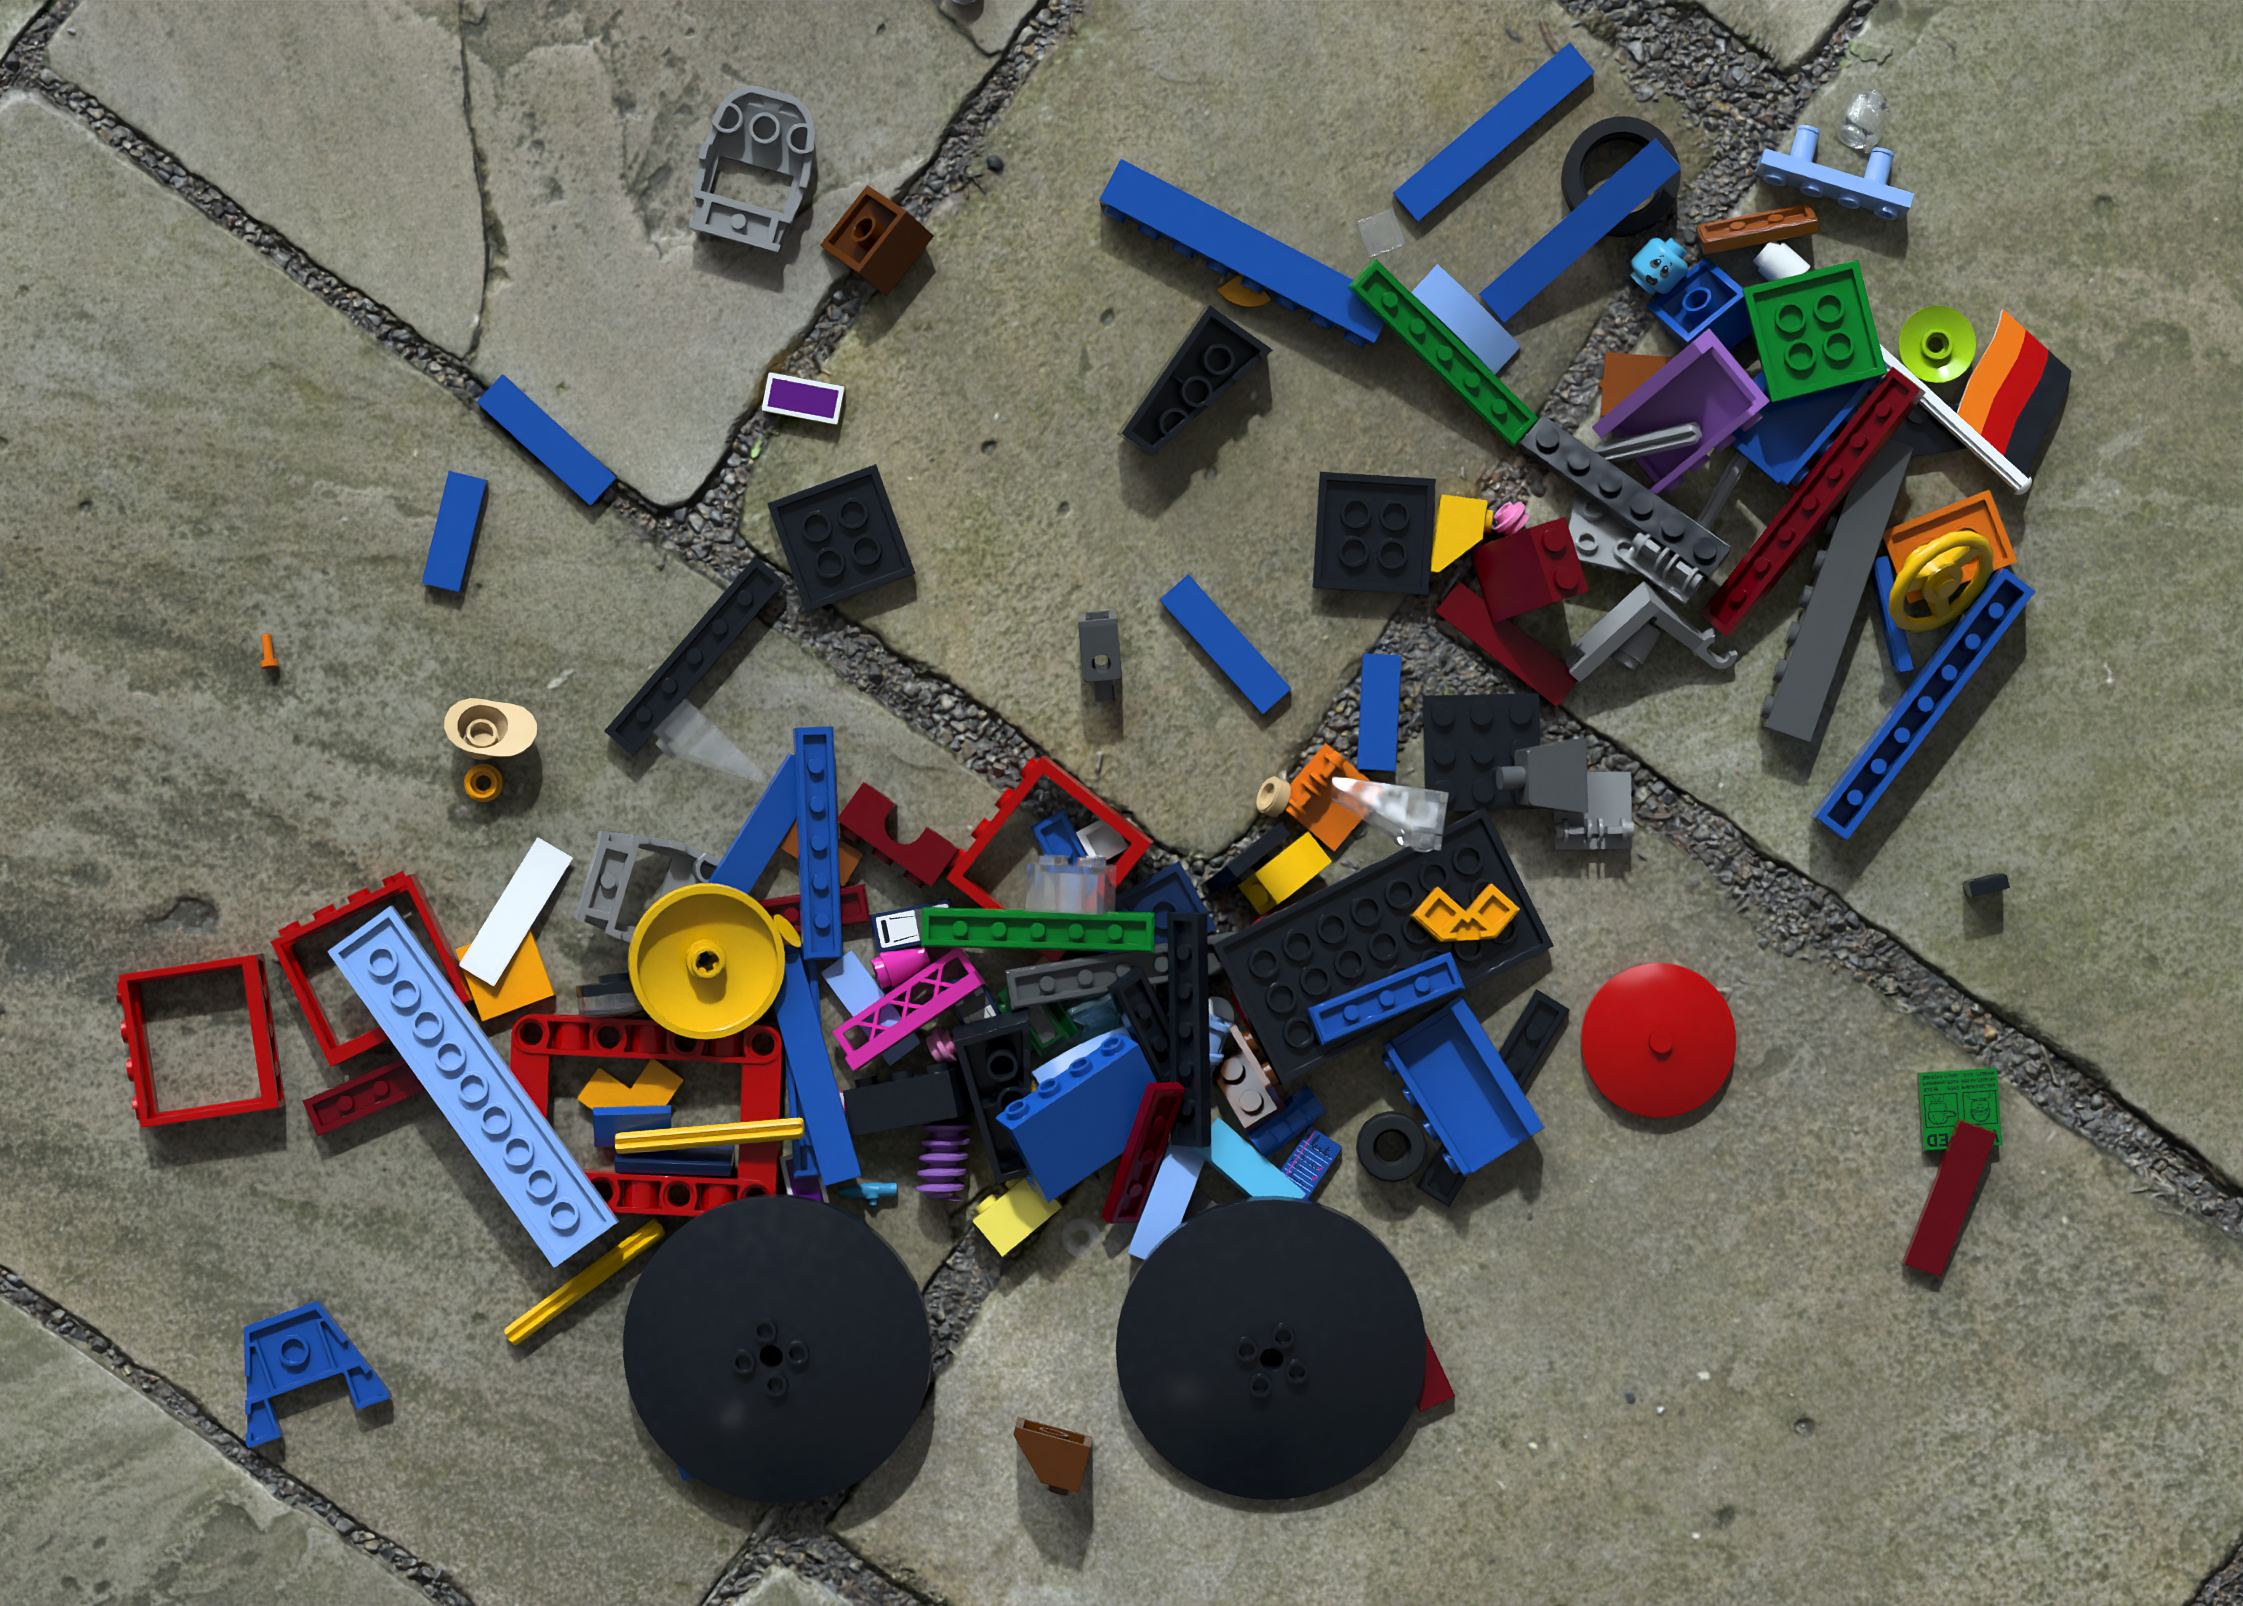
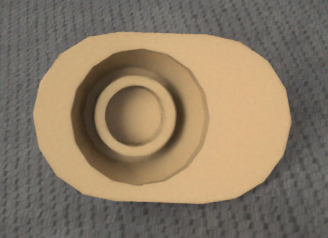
[444,698,537,760]

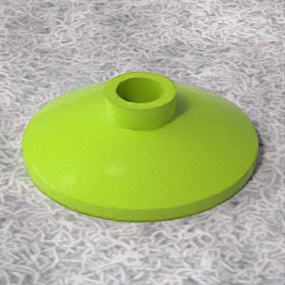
[1898,305,1976,383]

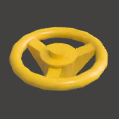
[1888,530,1994,633]

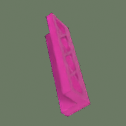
[832,948,986,1071]

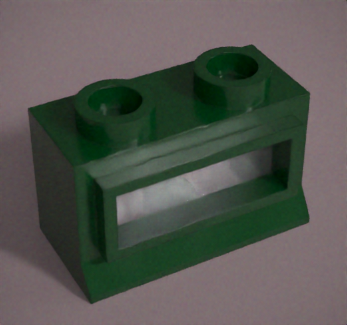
[996,987,1080,1057]

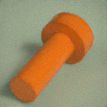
[260,634,279,669]

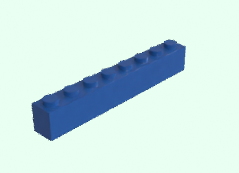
[1099,159,1385,349]
[1810,568,2035,840]

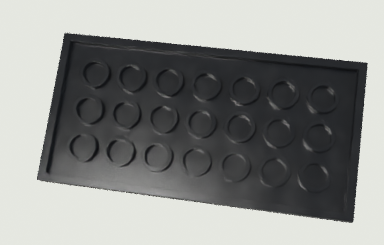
[1210,808,1554,1085]

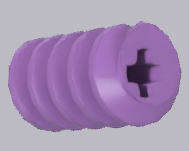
[915,1119,972,1201]

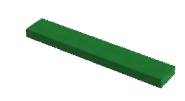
[1347,259,1539,447]
[921,907,1155,952]

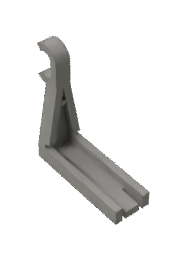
[1564,581,1738,682]

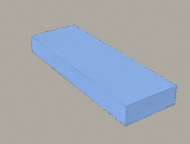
[821,950,921,1066]

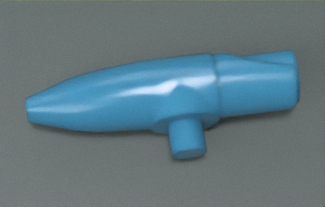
[838,1182,898,1205]

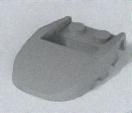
[689,86,815,254]
[573,831,721,943]

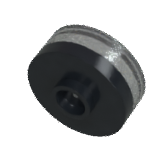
[576,972,645,1018]

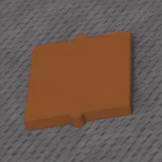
[1598,352,1673,416]

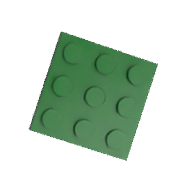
[1742,259,1887,404]

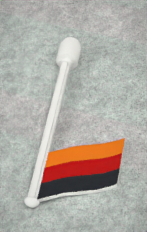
[1753,241,2072,495]

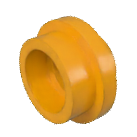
[464,764,503,802]

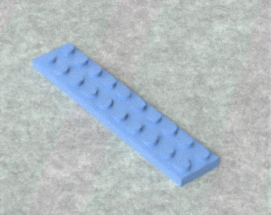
[327,906,619,1268]

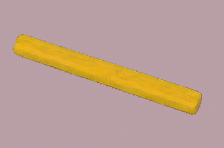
[615,1118,805,1154]
[504,1218,667,1346]

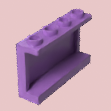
[1592,329,1769,495]

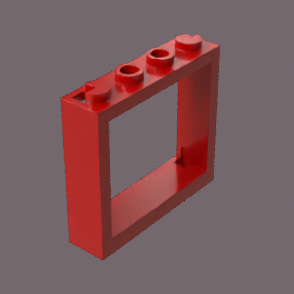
[946,755,1154,962]
[270,871,474,1067]
[116,953,286,1128]

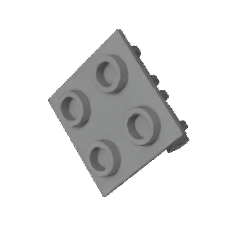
[1569,491,1640,575]
[1622,502,1730,605]
[1554,772,1634,850]

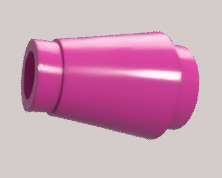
[870,944,931,989]

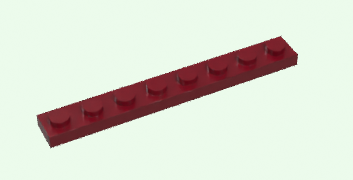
[1700,367,1926,639]

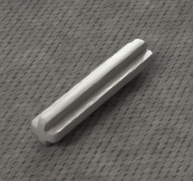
[1596,422,1702,463]

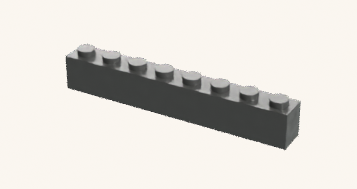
[1759,439,1914,742]

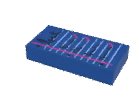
[1280,1125,1342,1200]

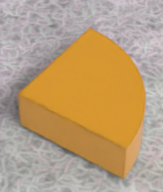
[1217,276,1271,307]

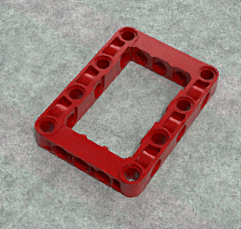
[510,1013,785,1216]

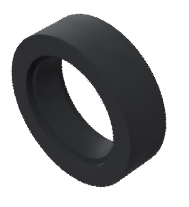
[1561,116,1681,237]

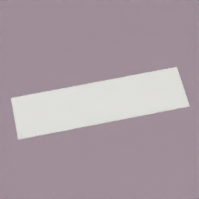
[459,837,573,986]

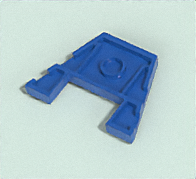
[244,1300,392,1448]

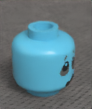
[1630,237,1688,295]

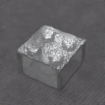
[1026,854,1116,915]

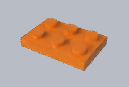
[1881,490,2018,604]

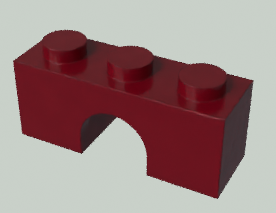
[837,782,959,889]

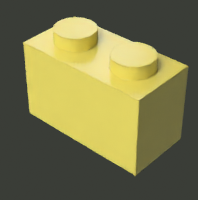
[973,1175,1063,1257]

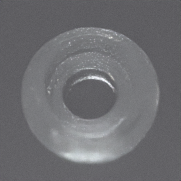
[1062,1218,1100,1257]

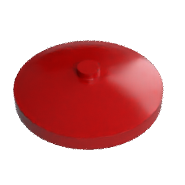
[1580,962,1736,1118]

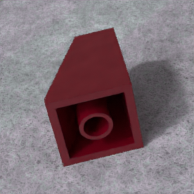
[1469,517,1589,624]

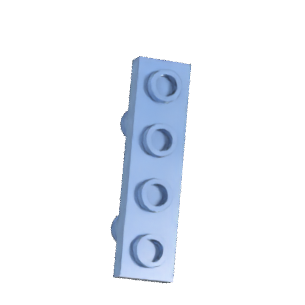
[1754,125,1914,220]

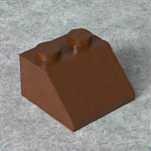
[820,185,934,297]
[1013,1417,1092,1496]

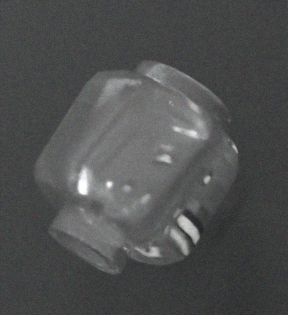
[1834,90,1892,149]

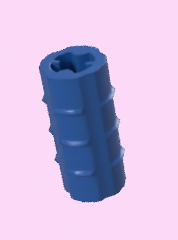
[1245,1085,1327,1158]

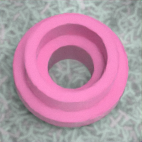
[1493,502,1529,536]
[926,1027,957,1064]

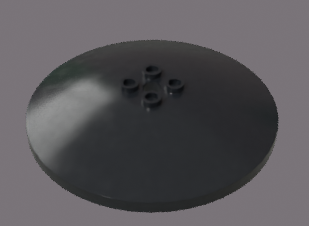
[623,1194,932,1503]
[1116,1196,1426,1500]

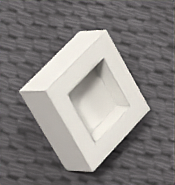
[1076,819,1128,867]

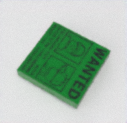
[1917,1067,2002,1150]

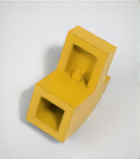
[1238,831,1332,916]

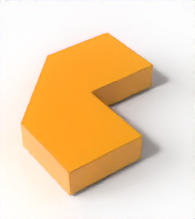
[1410,883,1520,942]
[577,1059,685,1110]

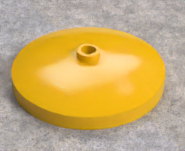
[628,883,785,1039]

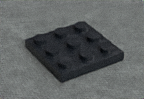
[767,464,916,613]
[1312,472,1436,595]
[1422,693,1540,811]

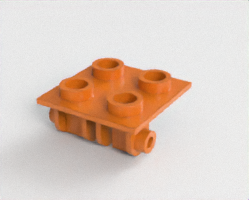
[1285,743,1384,851]

